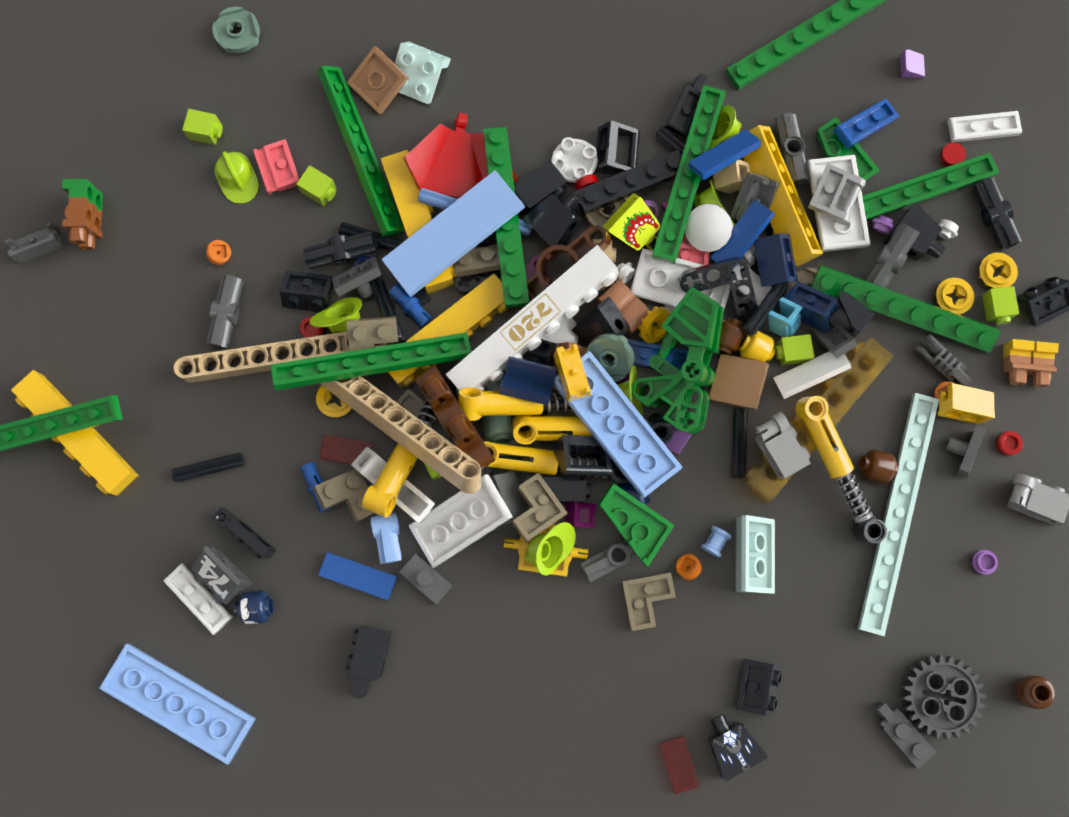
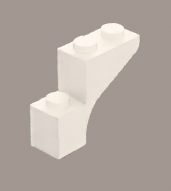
[351,447,435,523]

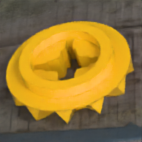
[978,253,1018,288]
[935,278,974,314]
[638,306,670,343]
[316,386,352,418]

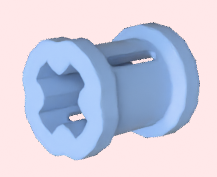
[701,526,731,558]

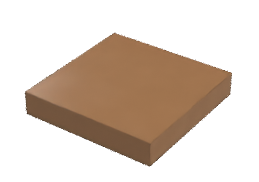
[347,46,409,114]
[709,354,769,411]

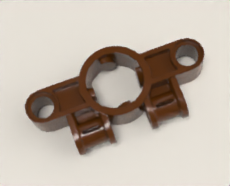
[515,225,611,310]
[414,364,495,470]

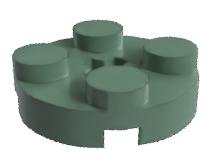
[212,7,260,54]
[585,334,635,382]

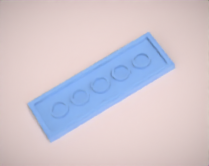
[382,170,525,297]
[554,351,683,498]
[99,643,256,765]

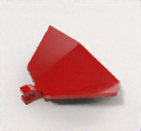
[403,113,519,199]

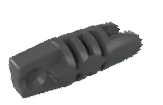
[915,334,972,386]

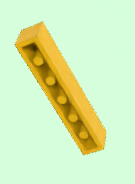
[742,125,823,266]
[381,150,456,294]
[388,274,509,389]
[11,370,139,496]

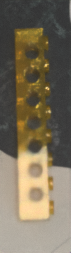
[744,337,894,504]

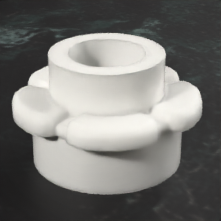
[938,219,959,240]
[616,262,636,284]

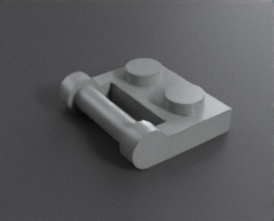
[807,163,866,225]

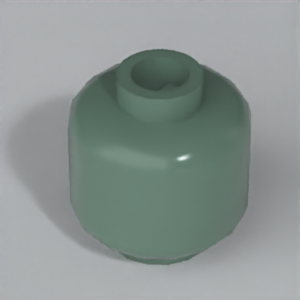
[482,415,514,444]

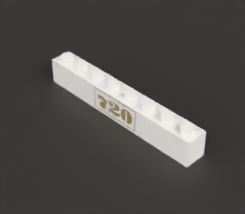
[446,245,619,391]

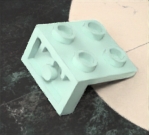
[395,42,451,104]

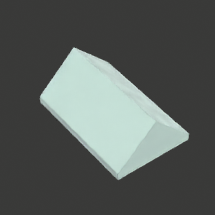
[736,515,775,594]

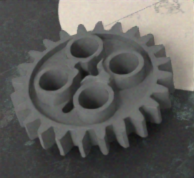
[901,655,986,740]

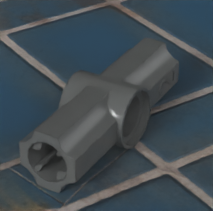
[775,113,810,186]
[865,222,920,288]
[206,275,244,350]
[580,540,638,583]

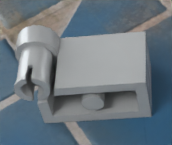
[754,412,811,481]
[1007,474,1069,526]

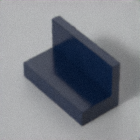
[754,233,798,287]
[784,281,839,333]
[499,356,557,406]

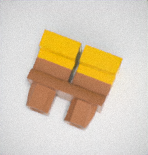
[1003,339,1059,388]

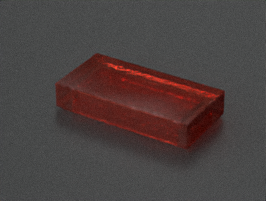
[320,434,373,465]
[659,736,699,794]

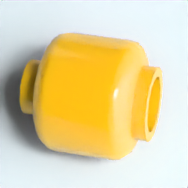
[739,331,776,362]

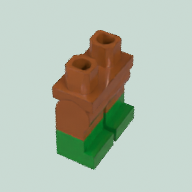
[62,179,103,250]

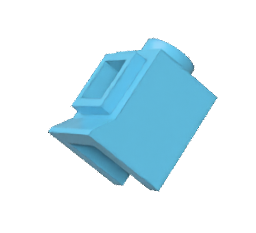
[768,297,803,337]

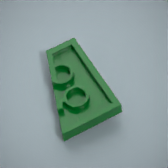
[816,117,880,181]
[598,483,675,567]

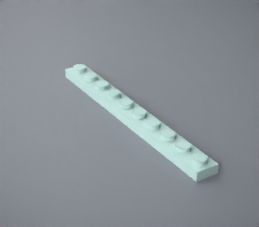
[858,393,939,636]

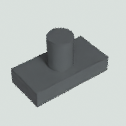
[332,257,381,298]
[810,316,858,358]
[946,425,986,478]
[399,553,453,605]

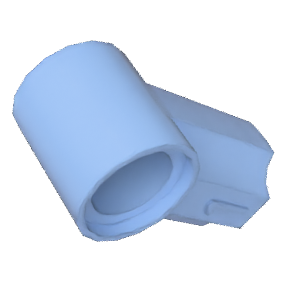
[371,512,402,564]

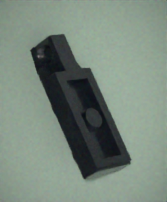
[666,73,708,138]
[212,507,276,558]

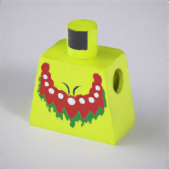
[603,193,661,251]

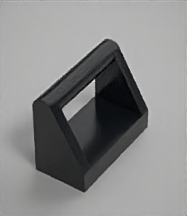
[595,120,640,175]
[831,292,875,338]
[553,435,612,476]

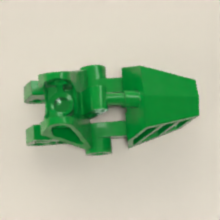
[632,287,724,434]

